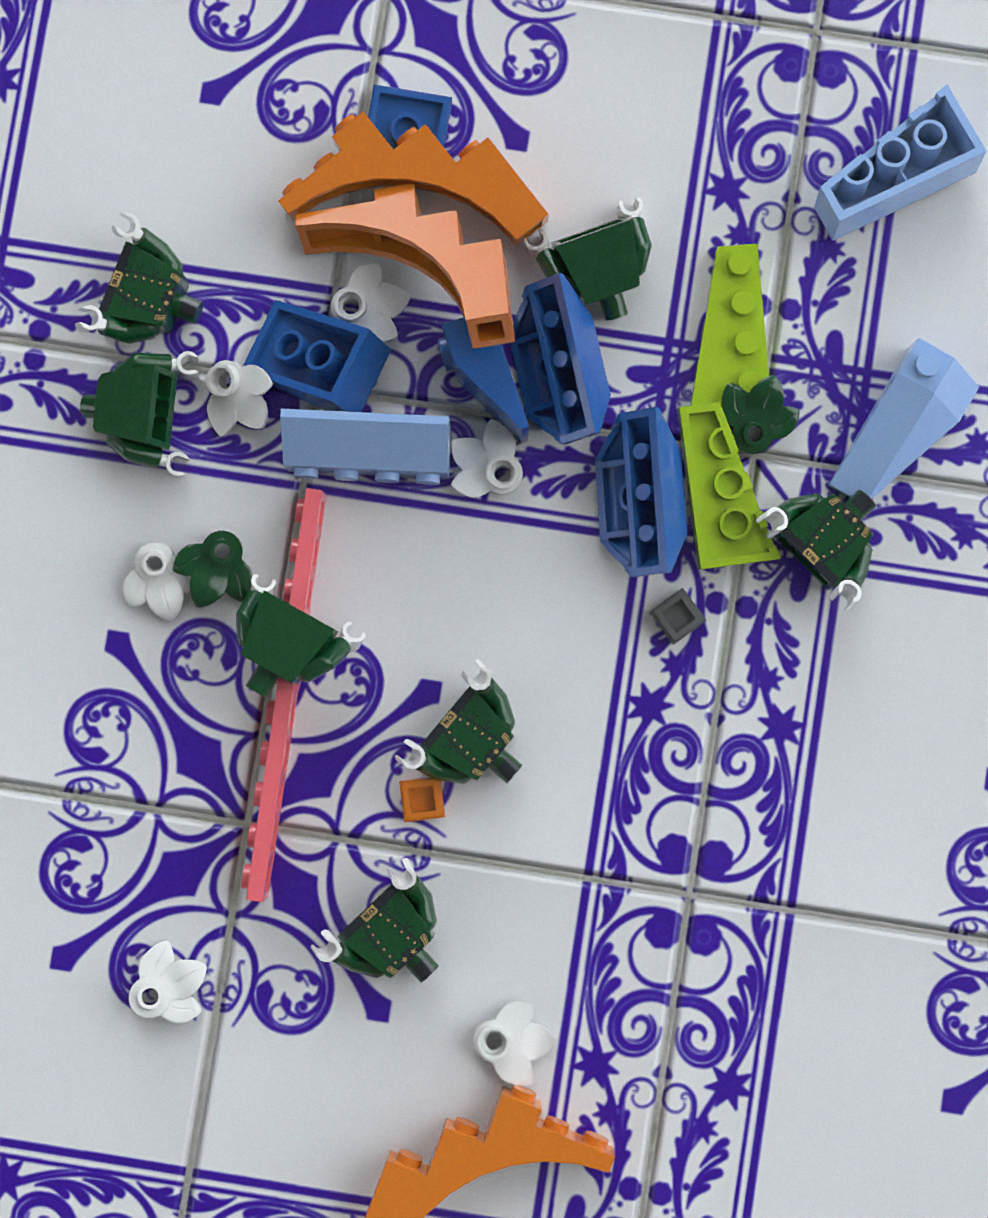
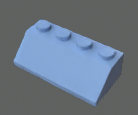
[280,409,451,485]

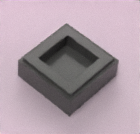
[649,588,707,645]

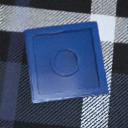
[368,84,453,150]

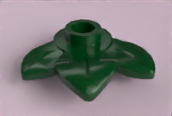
[721,375,800,454]
[172,530,253,608]

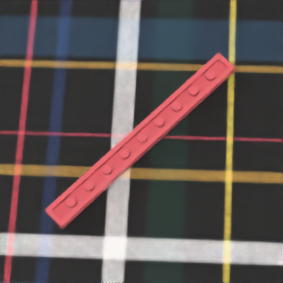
[241,488,327,902]

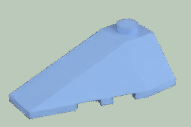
[828,338,979,499]

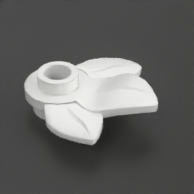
[331,263,411,342]
[206,360,273,436]
[451,419,523,497]
[123,542,191,621]
[129,941,207,1024]
[473,1001,556,1086]

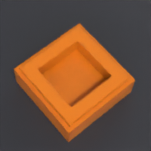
[399,777,446,822]

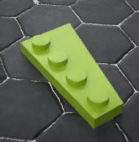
[690,244,769,406]
[677,402,781,570]

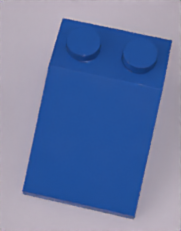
[242,300,391,412]
[437,317,529,444]

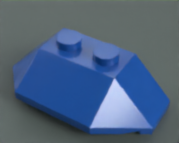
[510,273,611,445]
[595,407,687,577]

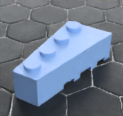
[814,84,987,241]

